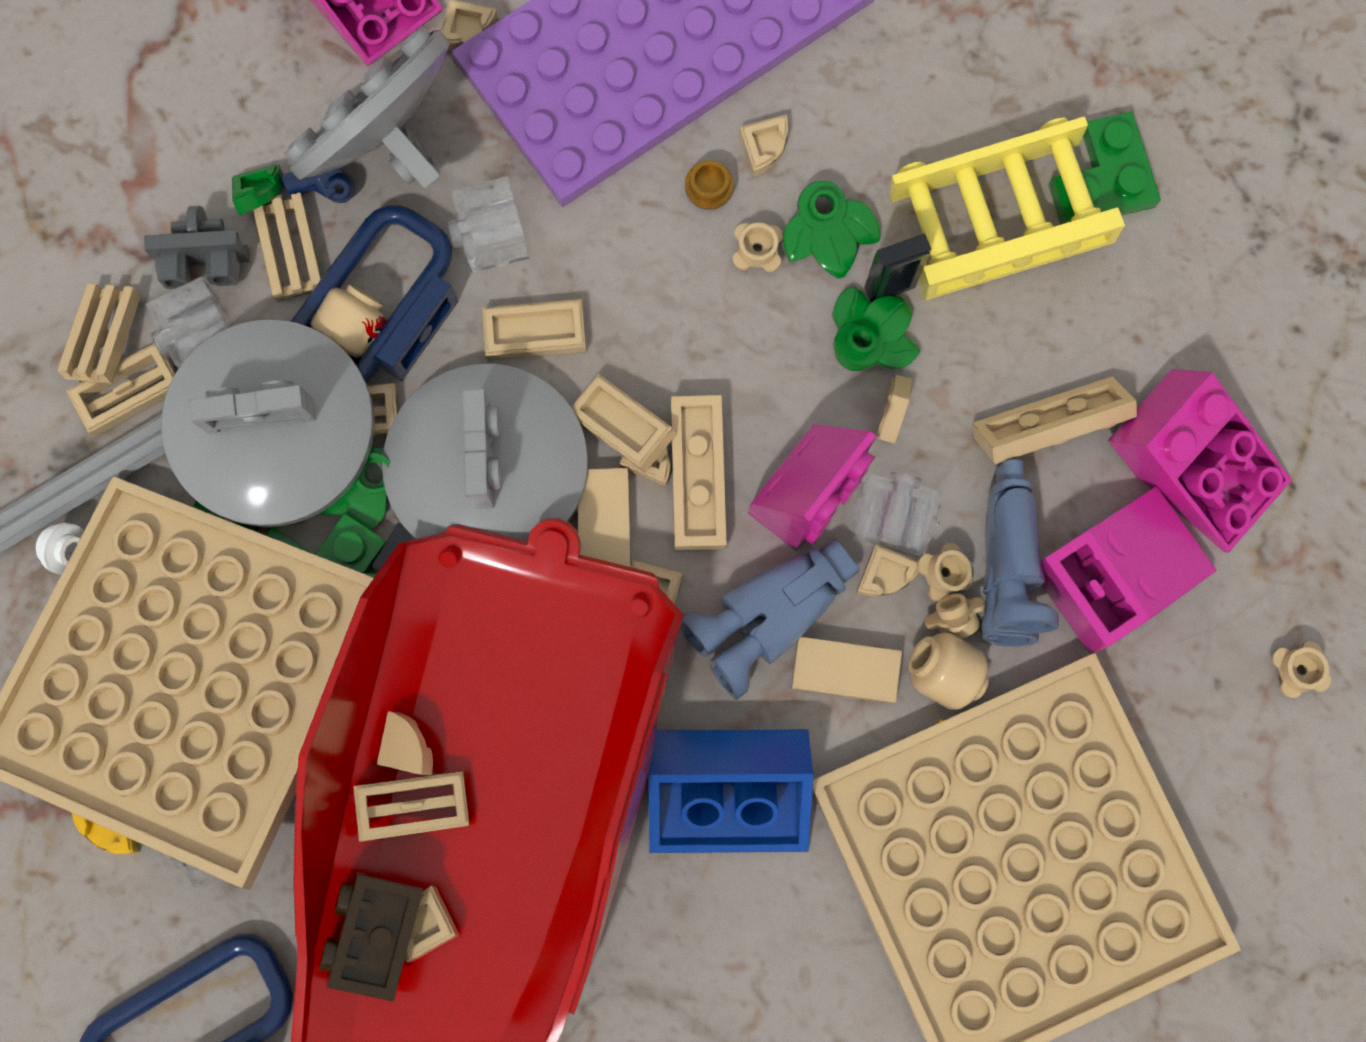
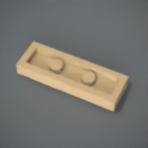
[972,376,1137,465]
[671,395,727,550]

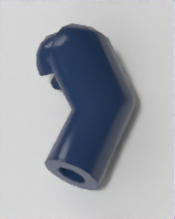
[282,168,356,203]

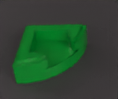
[232,164,284,215]

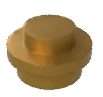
[685,160,734,210]

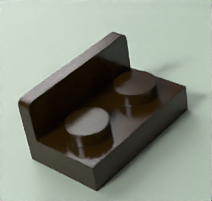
[318,871,423,1002]

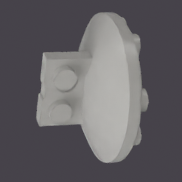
[284,25,450,189]
[161,319,375,527]
[382,363,588,541]

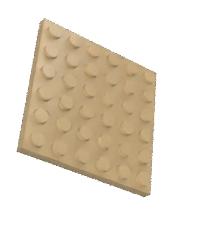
[0,476,373,890]
[812,653,1241,1042]

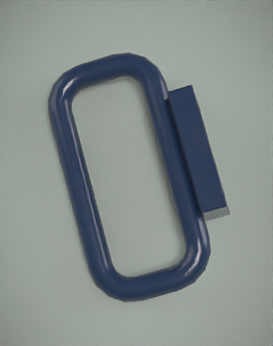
[290,205,458,382]
[79,934,293,1042]

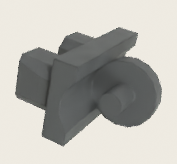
[144,205,250,289]

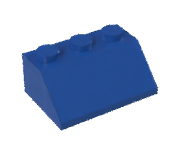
[648,729,814,853]

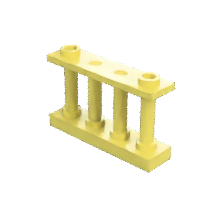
[889,116,1125,301]

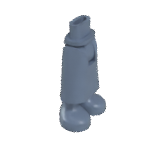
[981,459,1059,647]
[681,539,859,699]

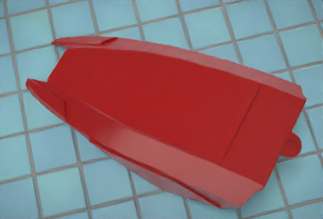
[291,518,684,1042]

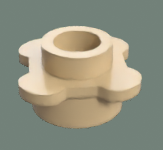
[732,223,783,273]
[917,543,973,602]
[924,594,985,639]
[1271,641,1331,699]

